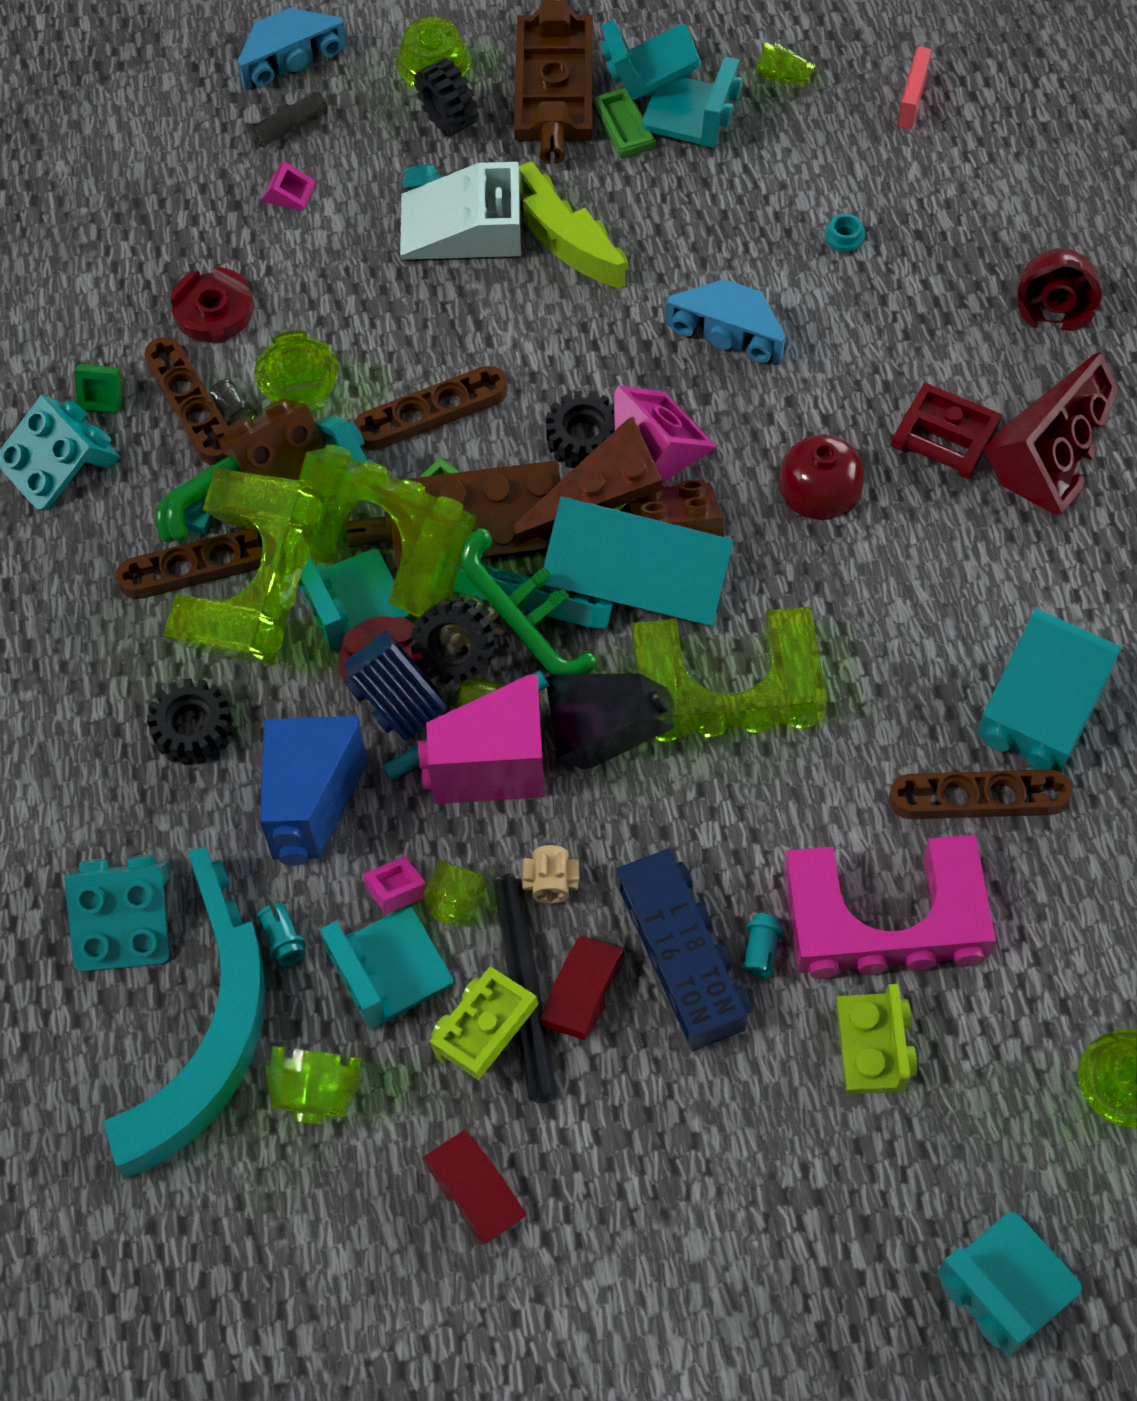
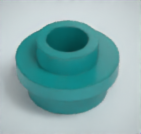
[402,163,441,190]
[825,213,865,252]

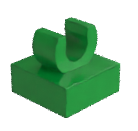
[74,364,122,413]

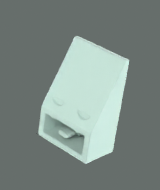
[400,162,521,260]

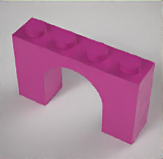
[783,835,996,979]

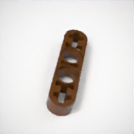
[144,337,228,465]
[354,366,508,451]
[116,525,285,599]
[889,769,1073,819]

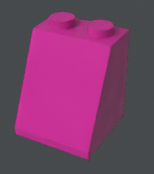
[418,674,545,804]

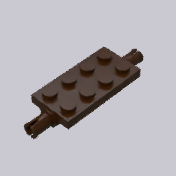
[514,0,593,164]
[345,460,560,570]

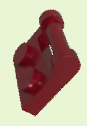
[891,382,1002,480]

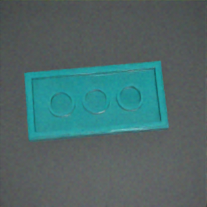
[543,496,734,626]

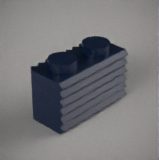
[343,629,447,740]

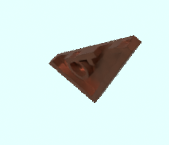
[513,417,664,543]

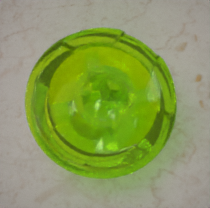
[395,17,471,87]
[255,330,339,413]
[1078,1028,1137,1128]
[264,1046,364,1125]

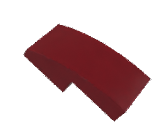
[540,935,624,1040]
[422,1130,527,1245]

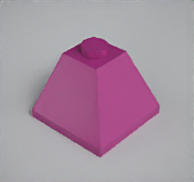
[614,385,717,482]

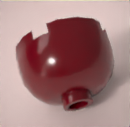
[1017,248,1102,331]
[778,434,865,520]

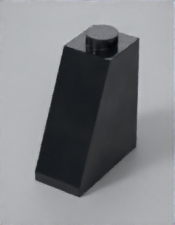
[545,673,675,769]

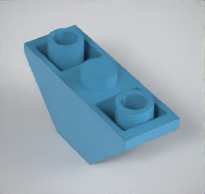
[237,8,347,91]
[666,279,785,365]

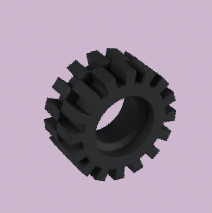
[414,58,479,137]
[546,391,615,469]
[410,596,500,685]
[147,678,234,765]

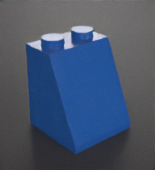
[260,716,367,866]

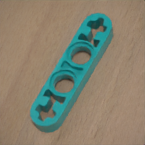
[444,560,613,628]

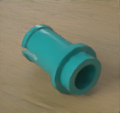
[257,903,306,967]
[742,913,785,978]

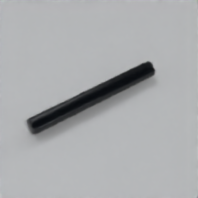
[493,873,557,1103]

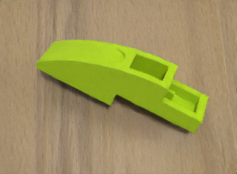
[519,161,628,289]

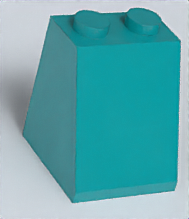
[977,608,1122,773]

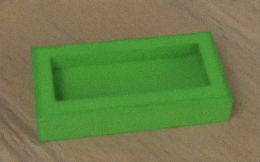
[592,88,656,159]

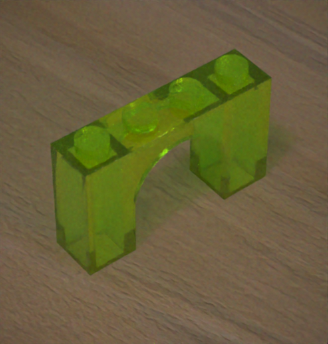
[279,445,477,618]
[163,468,325,665]
[632,606,827,741]

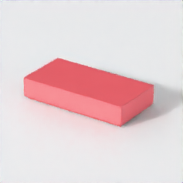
[897,46,932,130]

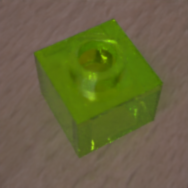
[424,860,485,925]

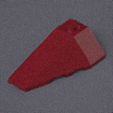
[984,352,1118,515]

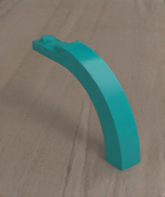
[103,846,266,1180]

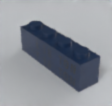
[616,848,752,1052]

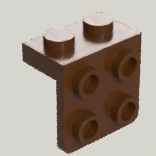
[217,398,341,519]
[627,480,724,537]

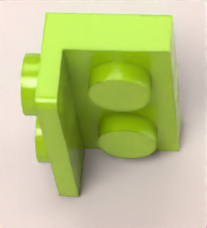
[429,966,539,1080]
[835,984,917,1095]

